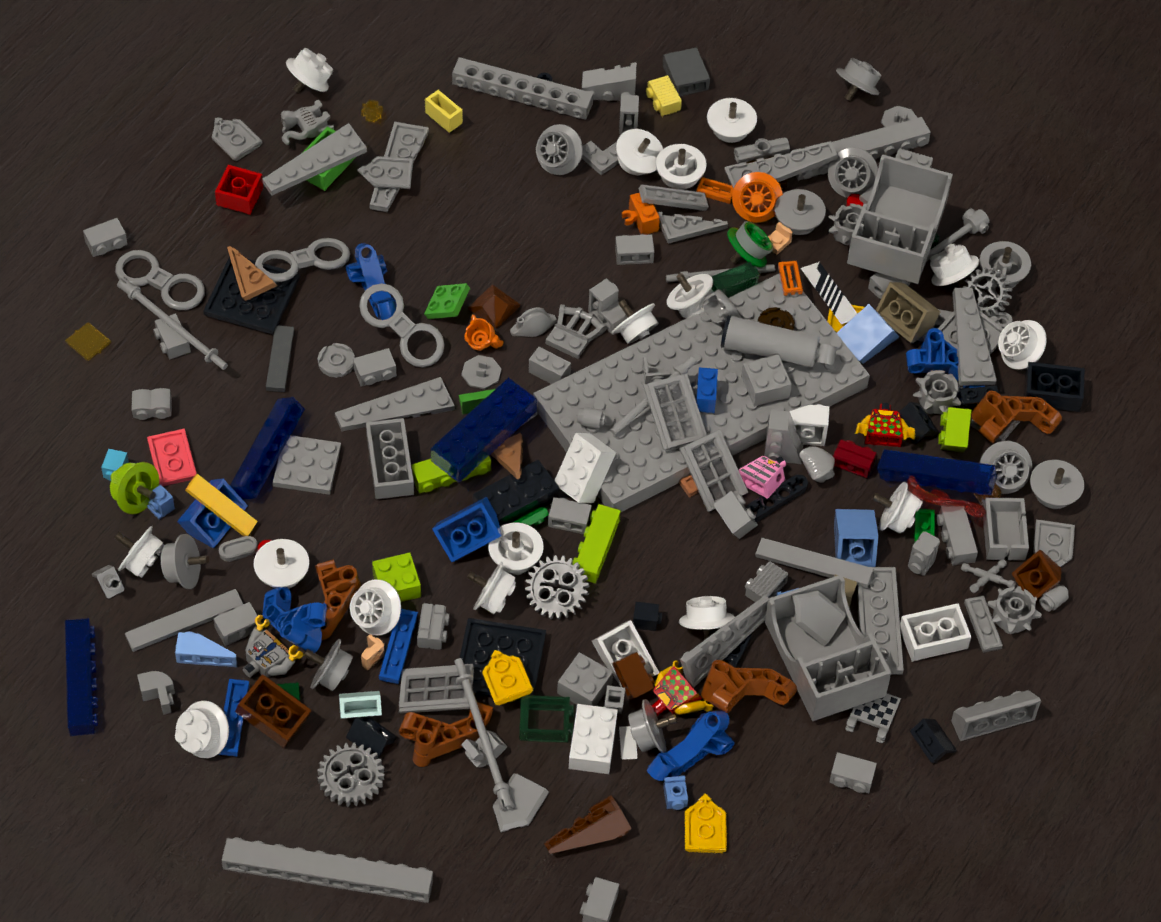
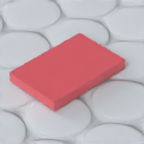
[147,428,197,486]

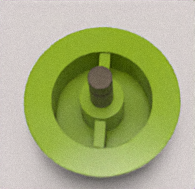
[110,462,159,514]

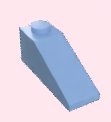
[175,631,237,667]

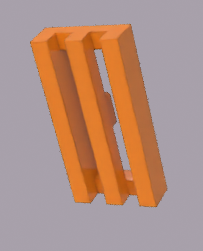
[696,177,733,204]
[778,261,803,296]

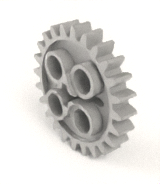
[525,555,590,620]
[318,743,384,807]

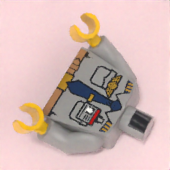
[243,615,303,678]

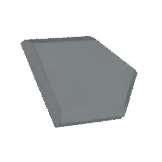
[212,118,262,161]
[358,156,413,189]
[1033,519,1075,567]
[792,590,845,646]
[493,774,549,833]

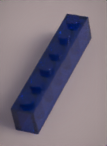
[230,397,305,500]
[877,449,997,495]
[65,618,98,736]

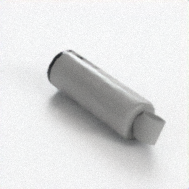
[721,315,837,367]

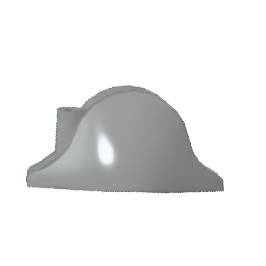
[510,307,557,337]

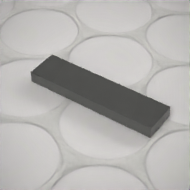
[266,326,294,392]

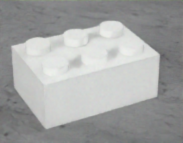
[555,433,616,503]
[900,604,971,661]
[569,704,618,774]

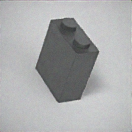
[663,47,710,96]

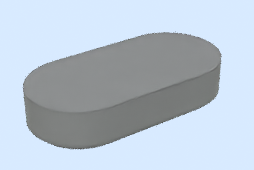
[219,536,258,562]

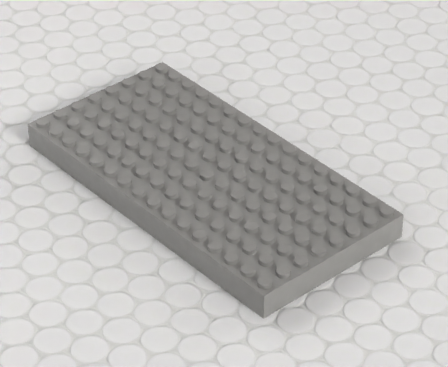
[533,270,870,512]

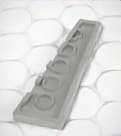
[370,122,429,212]
[262,124,367,196]
[724,141,838,189]
[680,595,768,688]

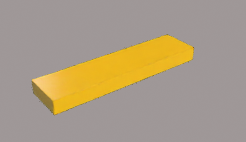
[185,474,258,536]

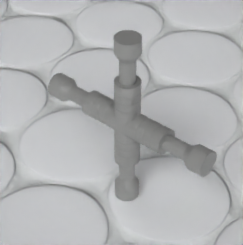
[961,559,1016,593]

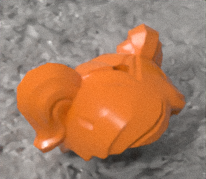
[464,314,503,351]

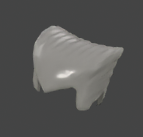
[703,289,740,324]
[799,447,835,483]

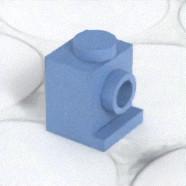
[147,484,175,520]
[663,776,688,810]

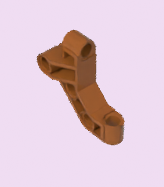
[971,391,1062,443]
[315,559,361,641]
[701,660,797,714]
[399,702,493,767]

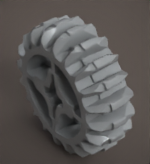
[963,267,1012,317]

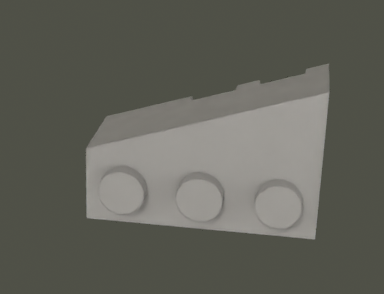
[582,63,636,101]
[764,409,803,464]

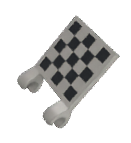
[845,694,901,744]

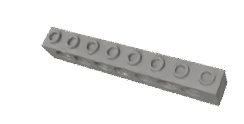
[452,57,593,120]

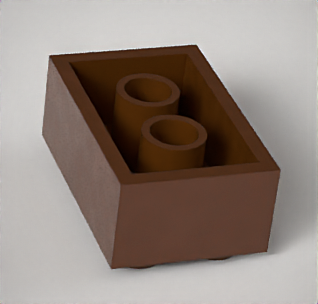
[235,674,311,748]

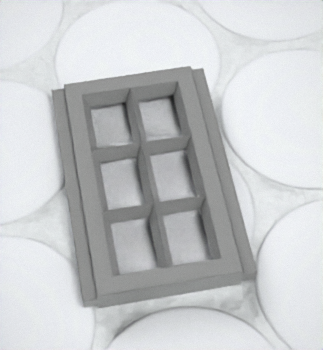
[643,374,707,450]
[679,429,748,512]
[399,664,474,714]

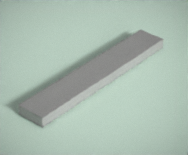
[755,538,873,588]
[125,589,243,652]

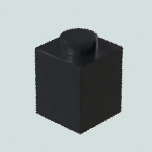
[633,602,662,631]

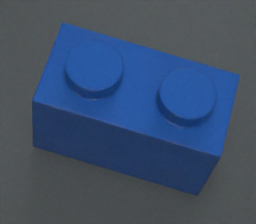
[696,367,718,413]

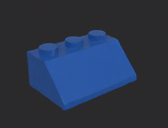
[177,479,248,548]
[432,497,502,562]

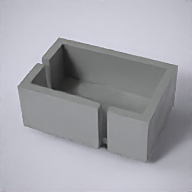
[982,498,1029,560]

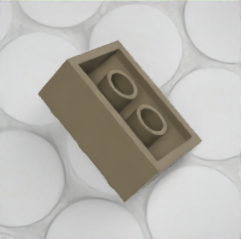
[876,282,941,343]

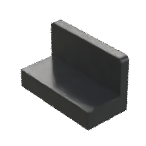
[899,402,939,444]
[346,716,397,759]
[910,718,957,763]

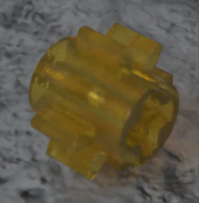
[361,100,383,122]

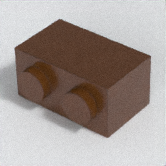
[611,652,654,700]

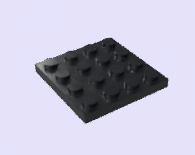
[203,256,300,335]
[453,618,546,703]

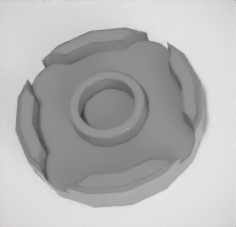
[318,343,355,378]

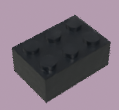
[1024,362,1085,412]

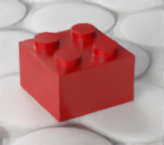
[215,165,263,214]

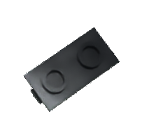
[960,386,999,407]

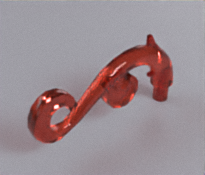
[906,476,986,518]

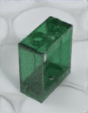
[711,262,760,298]
[519,695,574,743]

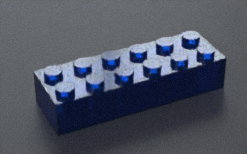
[431,377,537,483]

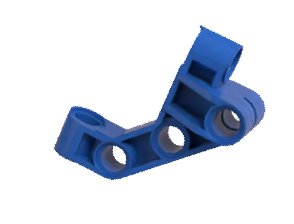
[346,243,397,320]
[906,328,985,388]
[263,587,327,653]
[647,711,735,781]

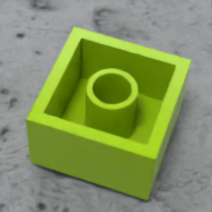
[938,407,971,452]
[372,553,421,602]

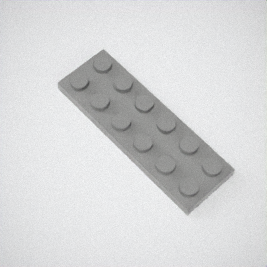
[857,567,903,674]

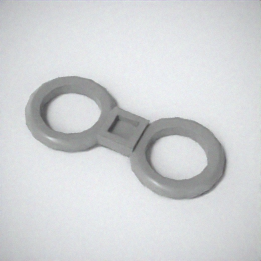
[255,238,350,282]
[115,250,205,310]
[359,283,444,367]

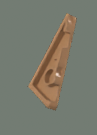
[227,246,277,301]
[488,433,523,479]

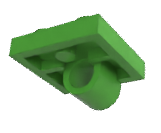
[424,283,470,319]

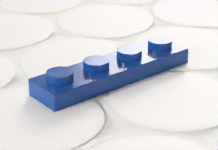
[379,609,418,684]
[219,679,249,756]

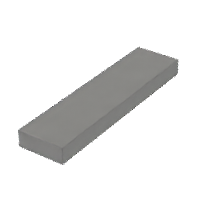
[638,185,708,211]

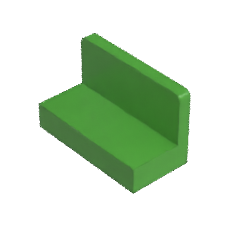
[459,389,500,414]

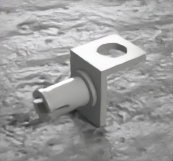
[642,357,671,399]
[92,565,125,598]

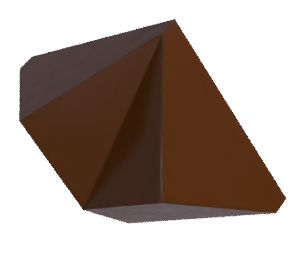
[468,285,520,329]
[1012,550,1061,601]

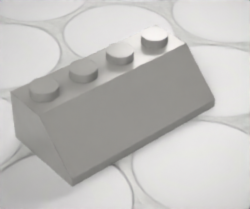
[951,690,1041,741]

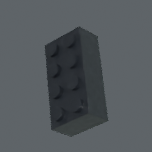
[473,460,559,527]

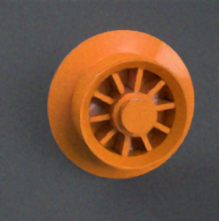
[732,172,783,223]

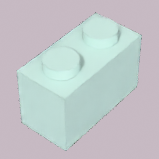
[339,691,382,718]

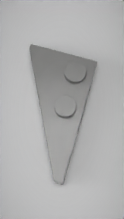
[657,212,728,243]

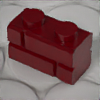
[833,439,877,478]

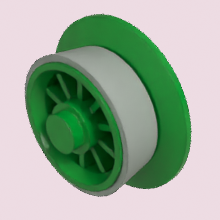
[727,221,773,268]

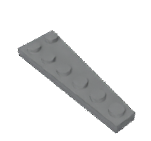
[953,288,997,386]
[335,377,455,431]

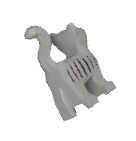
[281,100,334,145]

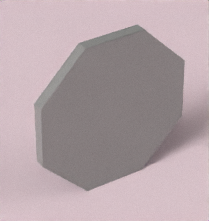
[881,106,917,127]
[462,355,501,390]

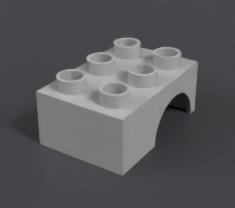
[847,154,953,284]
[765,574,891,721]

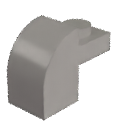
[137,671,175,715]
[461,730,507,768]

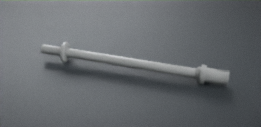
[117,277,228,370]
[454,658,514,811]

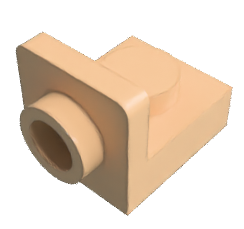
[768,222,793,255]
[361,634,385,671]

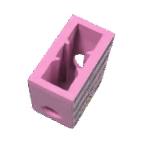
[739,456,786,498]

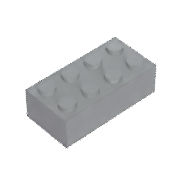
[366,418,414,499]

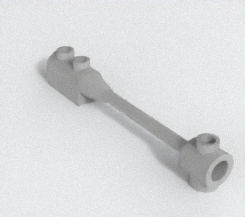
[868,208,989,299]

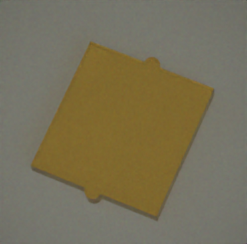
[65,322,111,361]

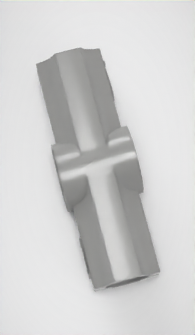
[734,137,790,163]

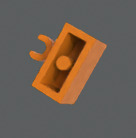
[622,193,660,235]

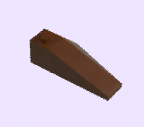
[544,795,631,854]

